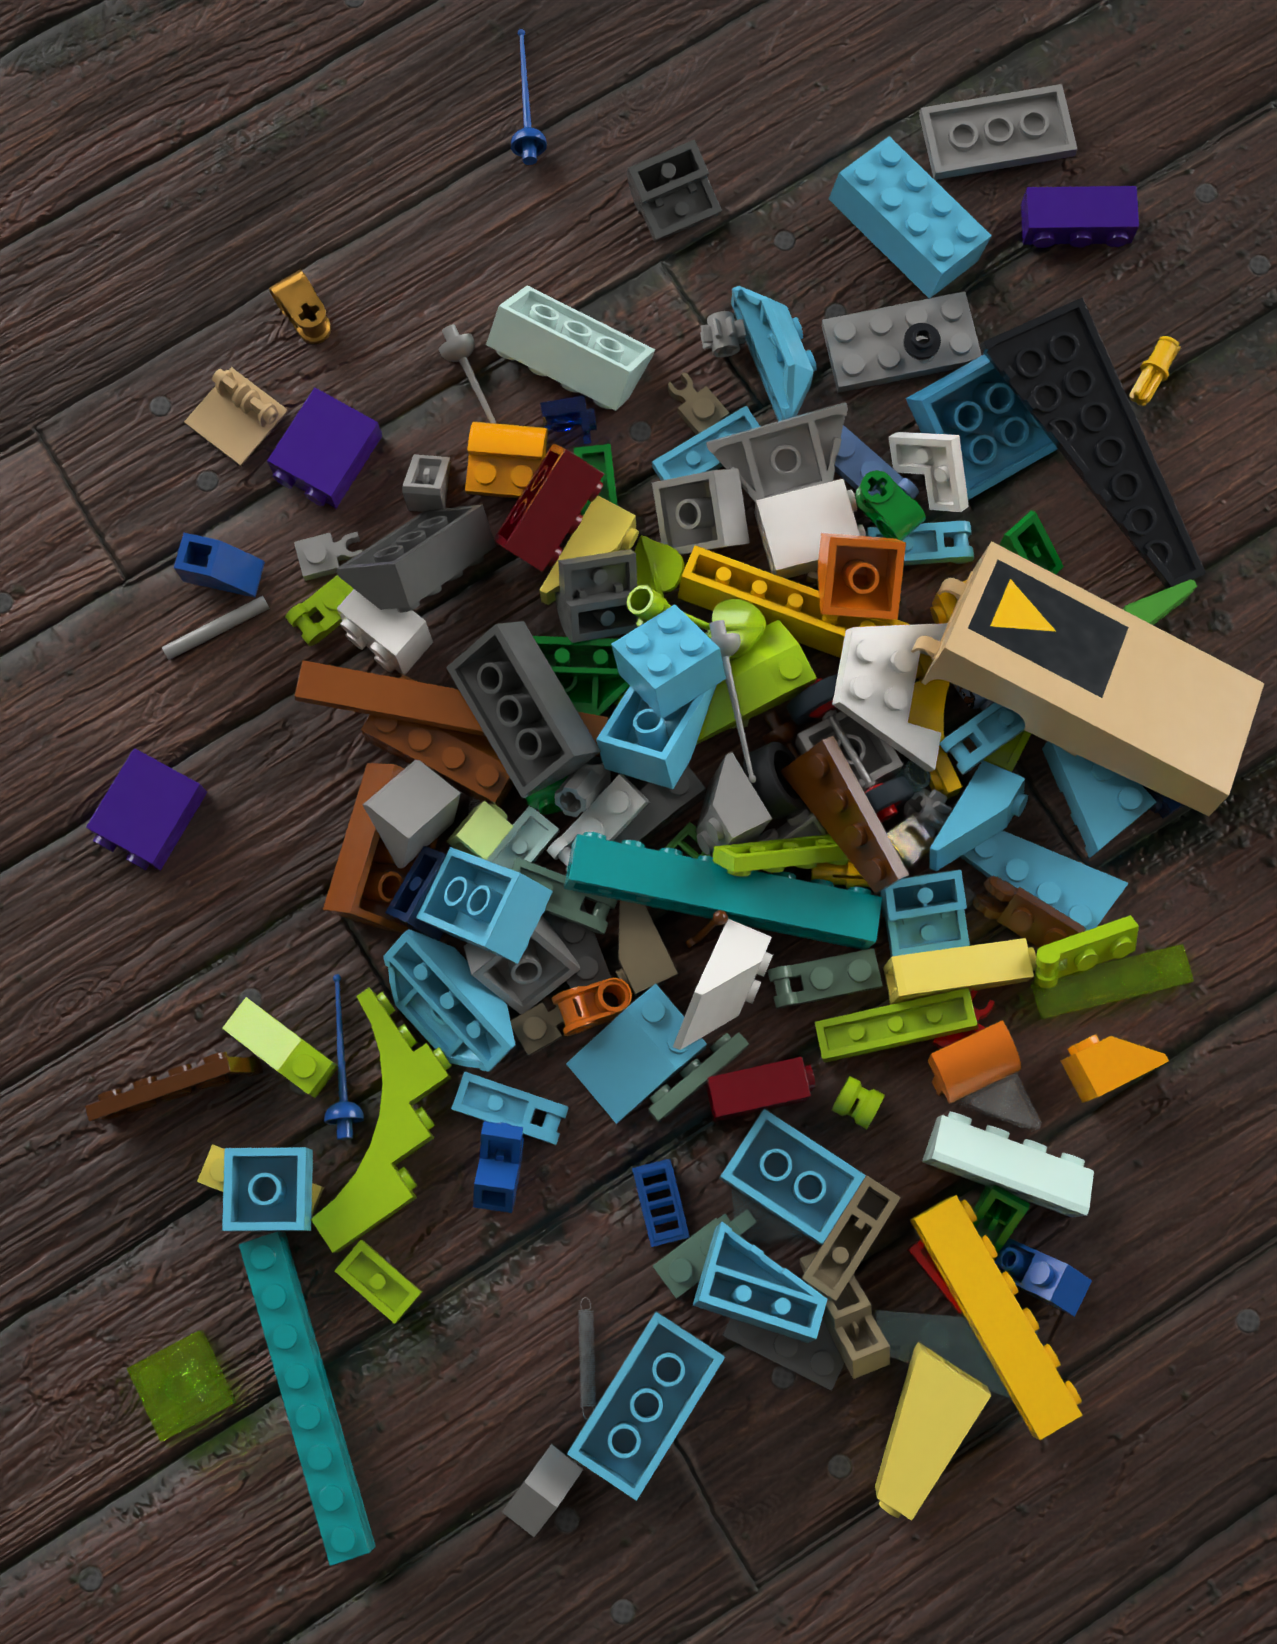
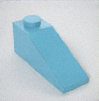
[929,760,1028,871]

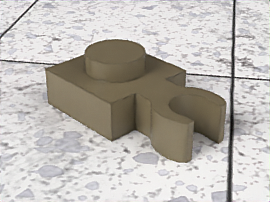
[668,372,730,435]
[511,1002,565,1057]

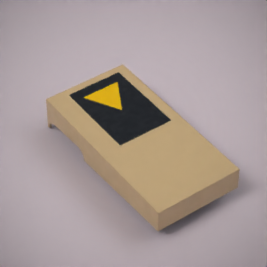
[911,541,1264,816]

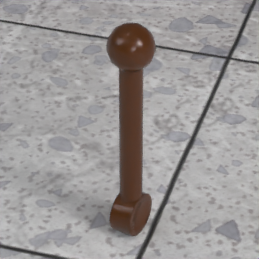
[684,910,728,949]

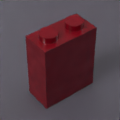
[705,1057,816,1122]

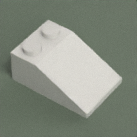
[673,919,773,1050]

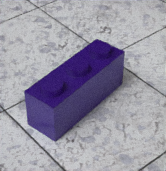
[1021,186,1139,248]

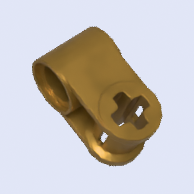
[269,270,331,344]

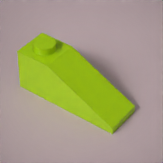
[222,997,338,1098]

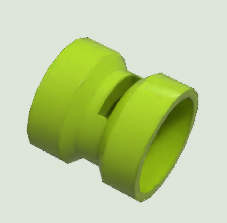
[831,1076,885,1129]

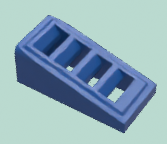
[632,1159,690,1247]

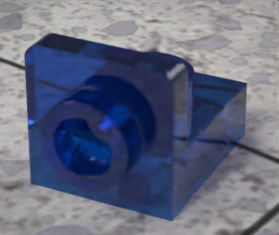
[540,396,597,444]

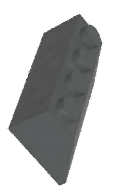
[336,504,496,613]
[446,621,601,798]

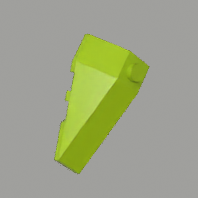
[696,619,817,745]

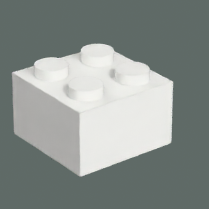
[337,589,433,675]

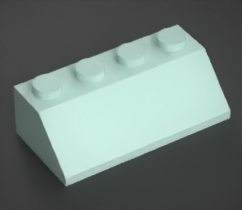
[486,285,655,411]
[922,1111,1094,1217]

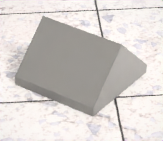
[363,760,461,868]

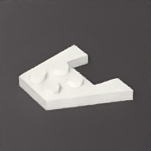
[832,623,948,772]

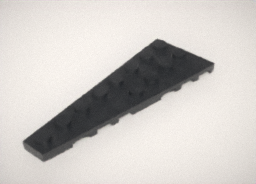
[980,297,1206,589]

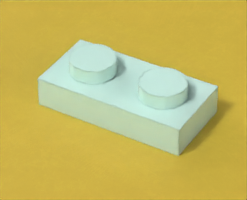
[487,806,560,870]

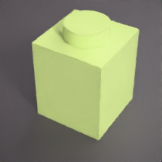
[446,801,514,860]

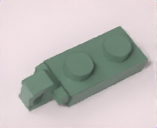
[653,1209,757,1299]

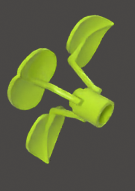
[614,536,766,705]

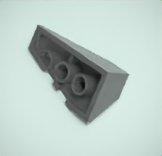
[564,765,706,867]

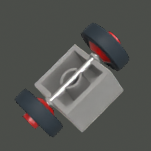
[787,674,914,822]

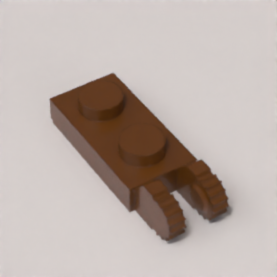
[972,875,1086,948]

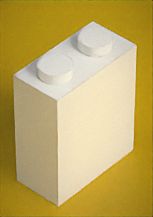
[754,479,866,579]

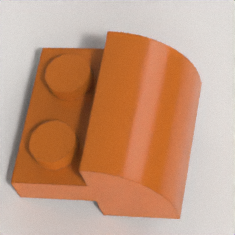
[928,1020,1021,1104]

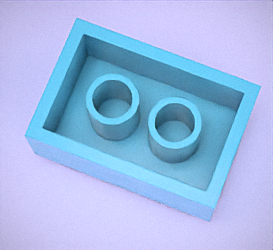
[416,847,553,964]
[719,1109,866,1244]

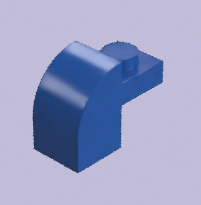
[473,1121,524,1213]

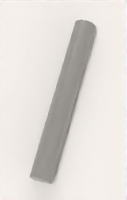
[162,595,270,660]

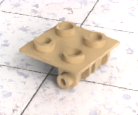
[184,367,288,466]

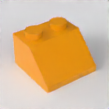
[1061,1034,1169,1103]

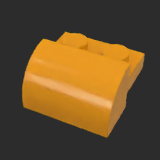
[465,422,548,499]

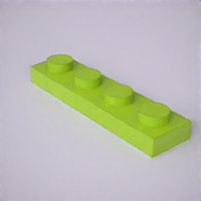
[713,834,849,876]
[815,987,978,1063]

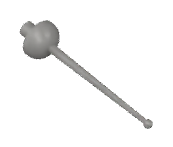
[439,324,497,424]
[709,620,756,783]

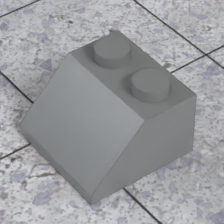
[652,468,750,555]
[696,752,772,857]
[464,915,581,1014]

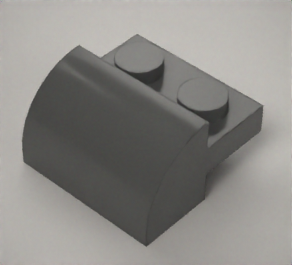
[627,139,722,243]
[555,549,639,643]

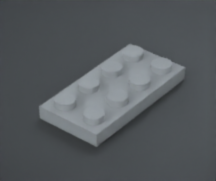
[919,84,1077,180]
[821,291,982,393]

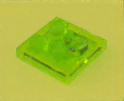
[127,1330,237,1442]

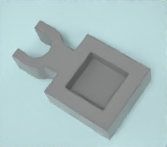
[294,532,363,581]

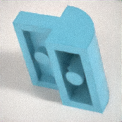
[880,869,970,957]

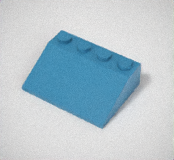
[906,354,1058,500]

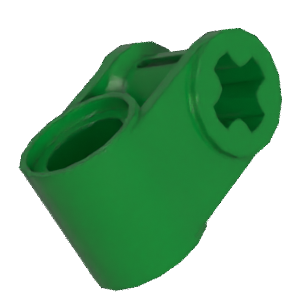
[855,470,926,541]

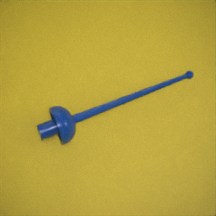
[511,29,547,165]
[324,974,364,1140]

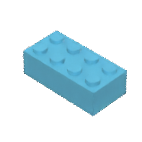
[829,136,992,299]
[567,1311,725,1501]

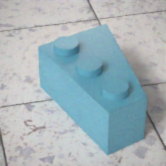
[1042,741,1156,859]

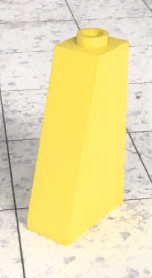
[883,938,1037,1005]
[875,1342,991,1520]

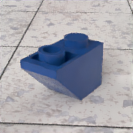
[174,533,265,598]
[995,1238,1092,1317]

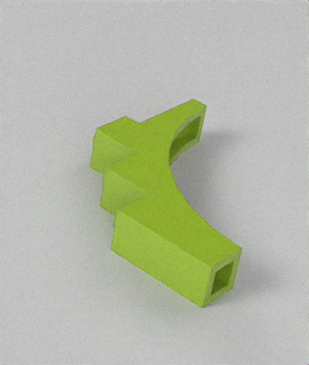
[311,987,452,1253]

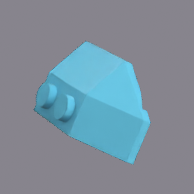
[731,286,817,421]
[383,929,515,1072]

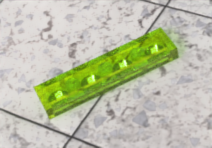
[1031,944,1194,1020]

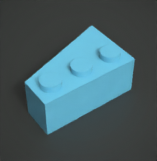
[693,1222,827,1343]

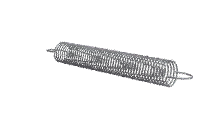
[578,1297,596,1420]

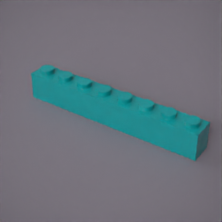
[564,832,882,950]
[239,1231,376,1566]

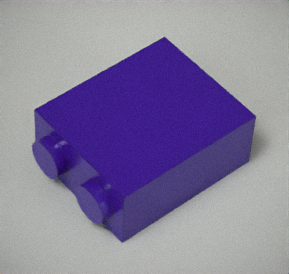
[267,387,382,509]
[86,748,207,871]

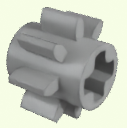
[700,311,746,357]
[903,788,952,838]

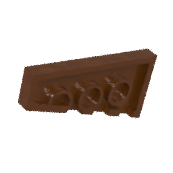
[780,736,909,894]
[85,1052,263,1121]

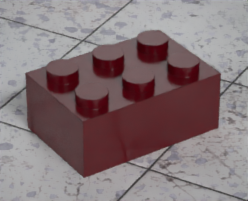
[494,444,604,572]

